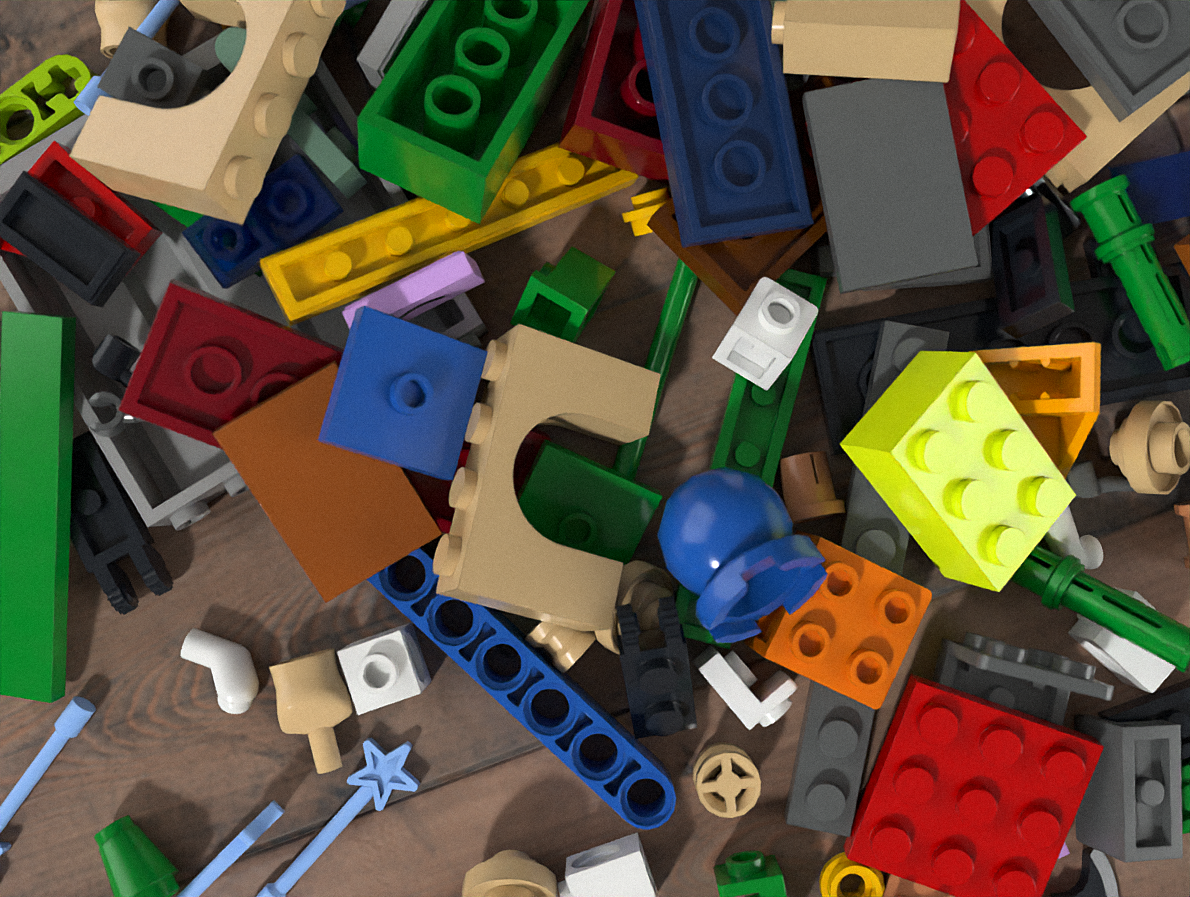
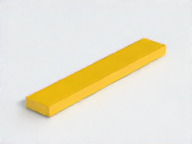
[260,142,639,327]

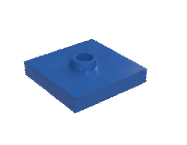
[318,306,488,480]

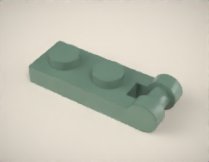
[215,27,367,199]

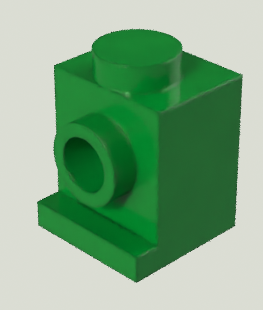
[510,246,616,343]

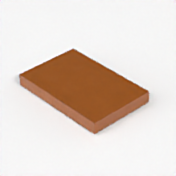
[213,360,442,603]

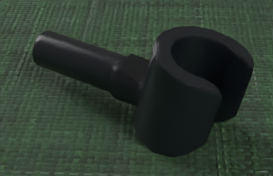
[92,334,141,389]

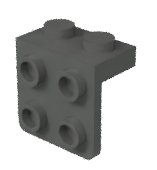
[932,632,1115,726]

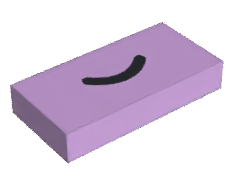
[342,250,485,328]

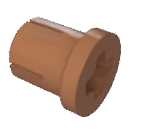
[777,451,846,525]

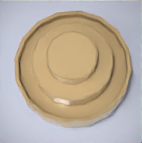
[1110,401,1190,494]
[595,560,673,655]
[462,850,558,897]

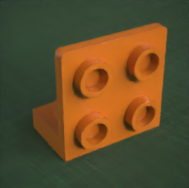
[744,530,932,709]

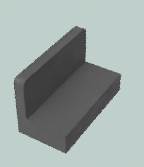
[1074,714,1183,862]

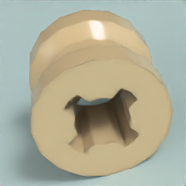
[524,621,596,674]
[692,742,761,818]

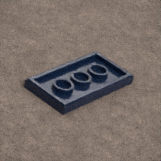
[634,0,813,248]

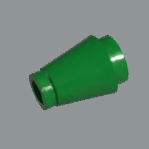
[94,815,181,897]

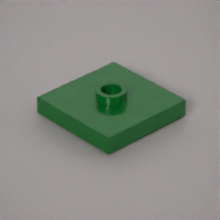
[516,439,663,566]

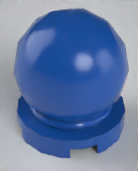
[658,467,827,643]

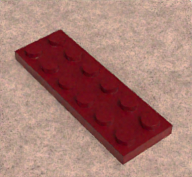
[118,279,551,534]

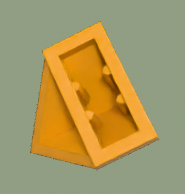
[969,342,1101,479]

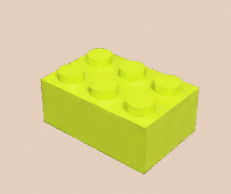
[840,351,1076,592]

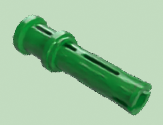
[1069,174,1190,371]
[1009,544,1190,673]

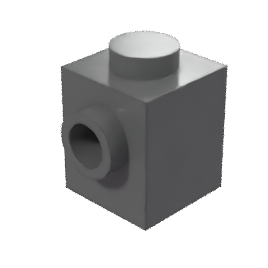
[97,26,219,109]

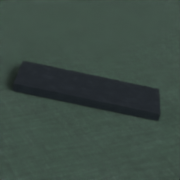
[810,262,1190,456]

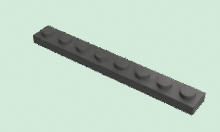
[784,320,950,837]

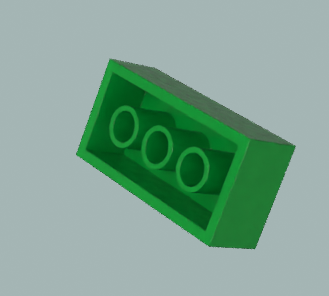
[357,0,595,224]

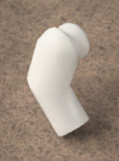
[1044,505,1103,569]
[181,628,259,714]

